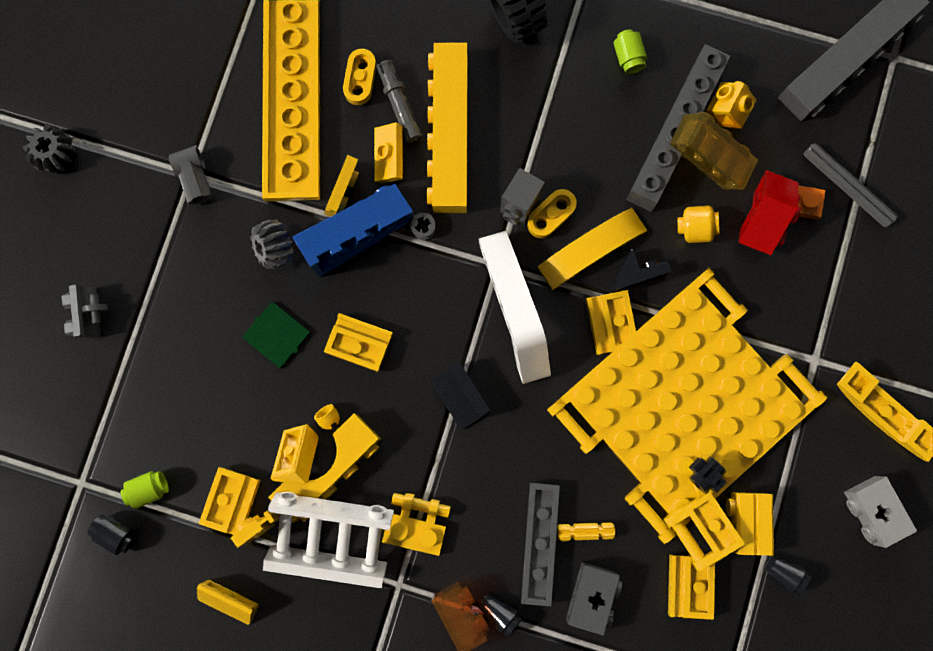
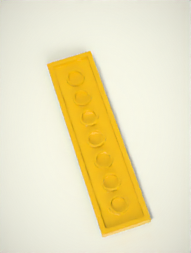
[262,0,320,201]

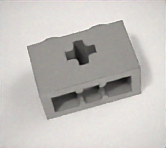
[844,476,917,548]

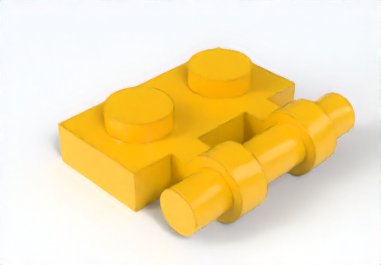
[382,493,451,556]

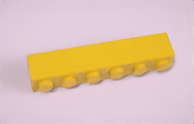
[427,43,468,213]

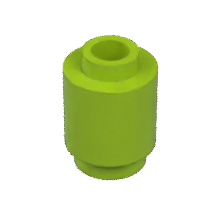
[613,29,647,74]
[121,471,169,509]

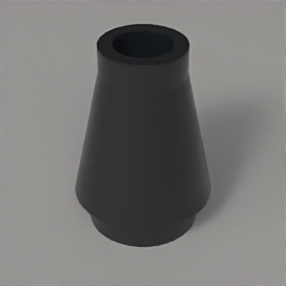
[762,555,811,595]
[478,593,522,638]

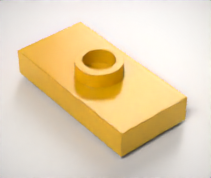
[375,123,403,184]

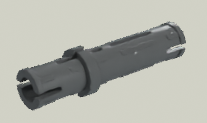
[376,60,423,143]

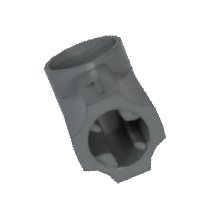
[169,145,213,205]

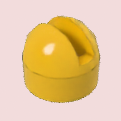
[314,404,340,430]

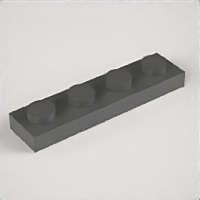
[521,483,560,607]

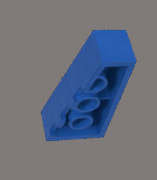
[292,184,414,277]

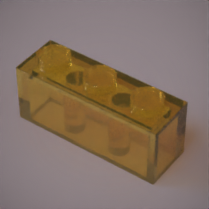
[670,112,758,190]

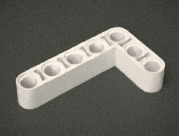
[478,231,551,384]

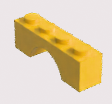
[268,413,381,523]

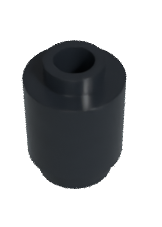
[87,514,135,555]

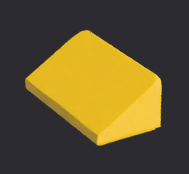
[271,424,319,484]
[197,580,259,625]

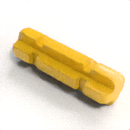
[557,522,615,541]

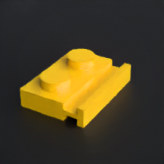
[324,155,359,217]
[585,290,636,355]
[324,313,393,372]
[199,467,261,535]
[231,511,280,548]
[668,554,715,620]

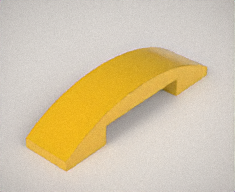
[537,208,647,291]
[837,362,933,462]

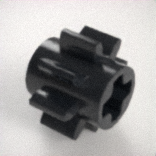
[689,456,727,494]

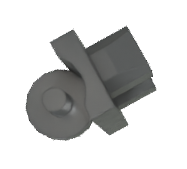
[61,284,109,339]

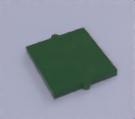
[242,302,311,369]

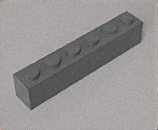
[778,0,930,121]

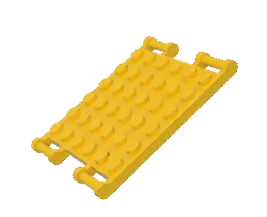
[547,268,827,544]

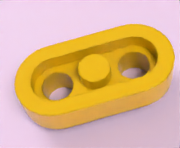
[343,49,377,105]
[527,189,576,238]

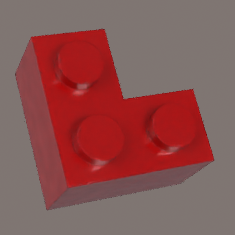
[738,170,801,255]

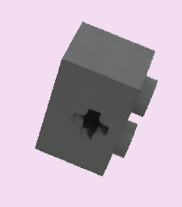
[500,168,545,226]
[566,562,622,636]

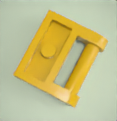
[664,491,745,571]

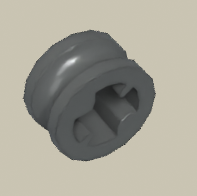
[410,213,436,240]

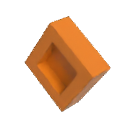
[798,185,825,220]

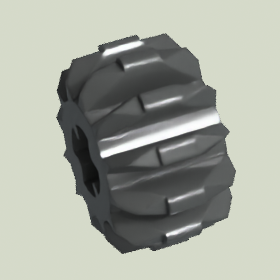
[22,124,76,174]
[250,220,294,270]

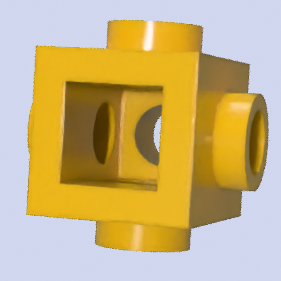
[706,81,757,129]

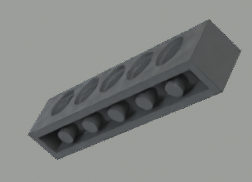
[626,44,730,212]

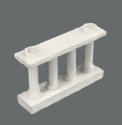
[263,492,394,588]

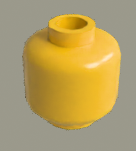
[678,205,720,243]

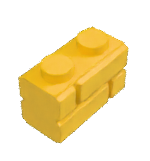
[726,492,774,556]

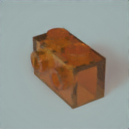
[431,581,490,651]

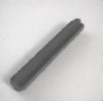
[804,143,897,227]

